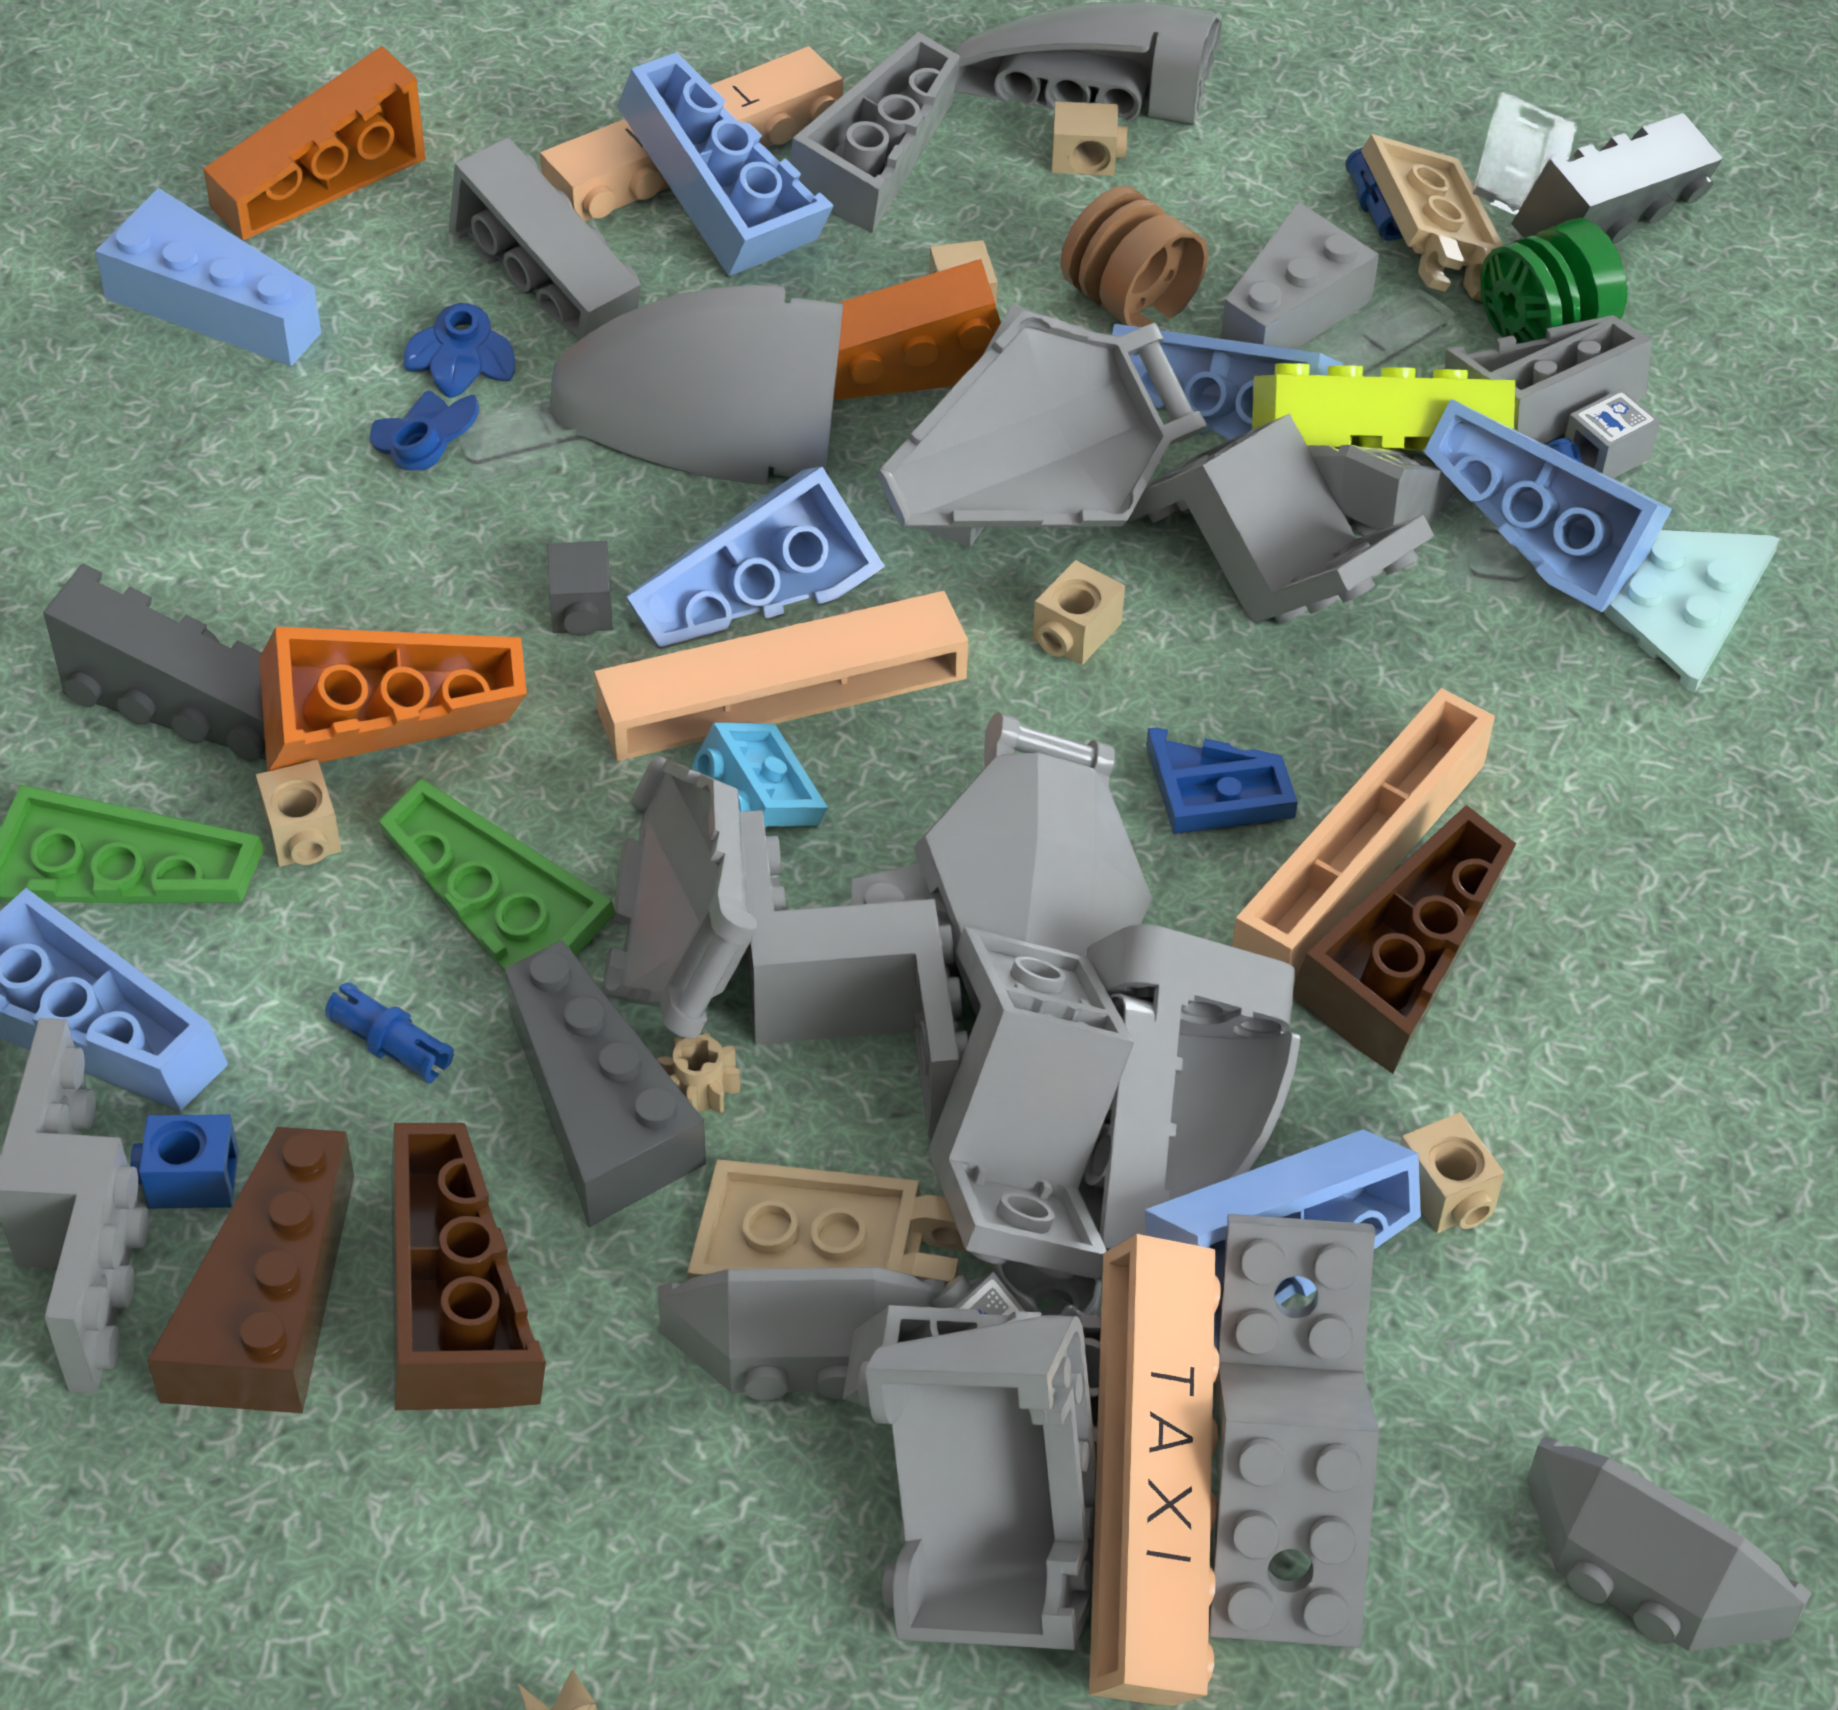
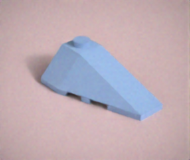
[1112,324,1344,440]
[1424,399,1672,612]
[625,467,885,648]

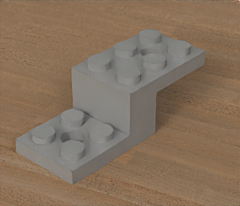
[0,1018,149,1393]

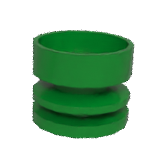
[1480,217,1628,344]

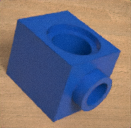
[130,1114,239,1209]

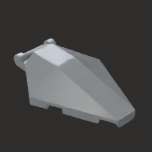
[876,310,1207,528]
[913,712,1152,1019]
[602,757,757,1039]

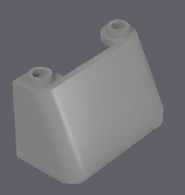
[858,1315,1096,1650]

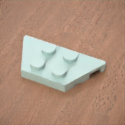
[1604,530,1779,692]

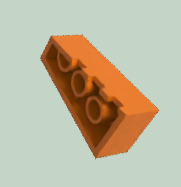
[203,46,426,240]
[834,259,1001,400]
[259,627,527,771]

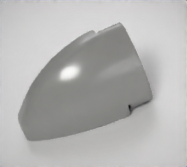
[953,1,1222,125]
[551,285,843,485]
[1078,924,1300,1251]

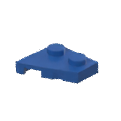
[1146,727,1298,834]

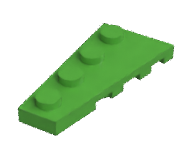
[0,785,264,903]

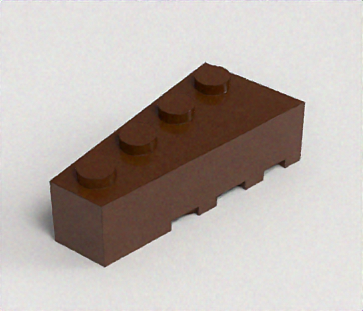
[1293,805,1517,1074]
[391,1123,546,1410]
[147,1127,354,1413]

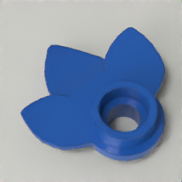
[404,303,515,398]
[370,390,479,470]

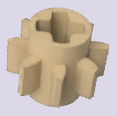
[657,1032,741,1114]

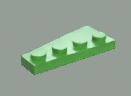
[379,778,616,973]

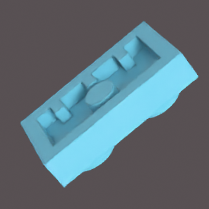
[691,723,828,828]

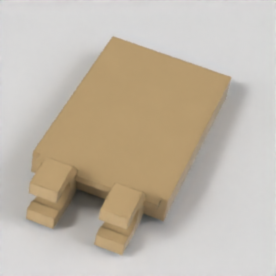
[1361,134,1503,302]
[687,1159,968,1285]

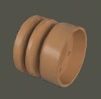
[1060,186,1208,327]

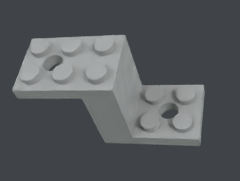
[1128,413,1435,625]
[740,810,968,1139]
[928,926,1134,1280]
[1208,1214,1379,1648]

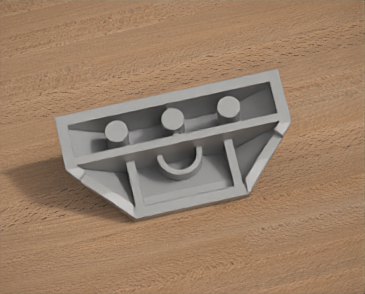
[1307,445,1457,536]
[658,1267,945,1401]
[1527,1436,1812,1651]

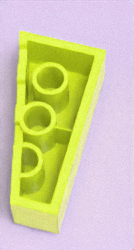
[1252,364,1516,451]

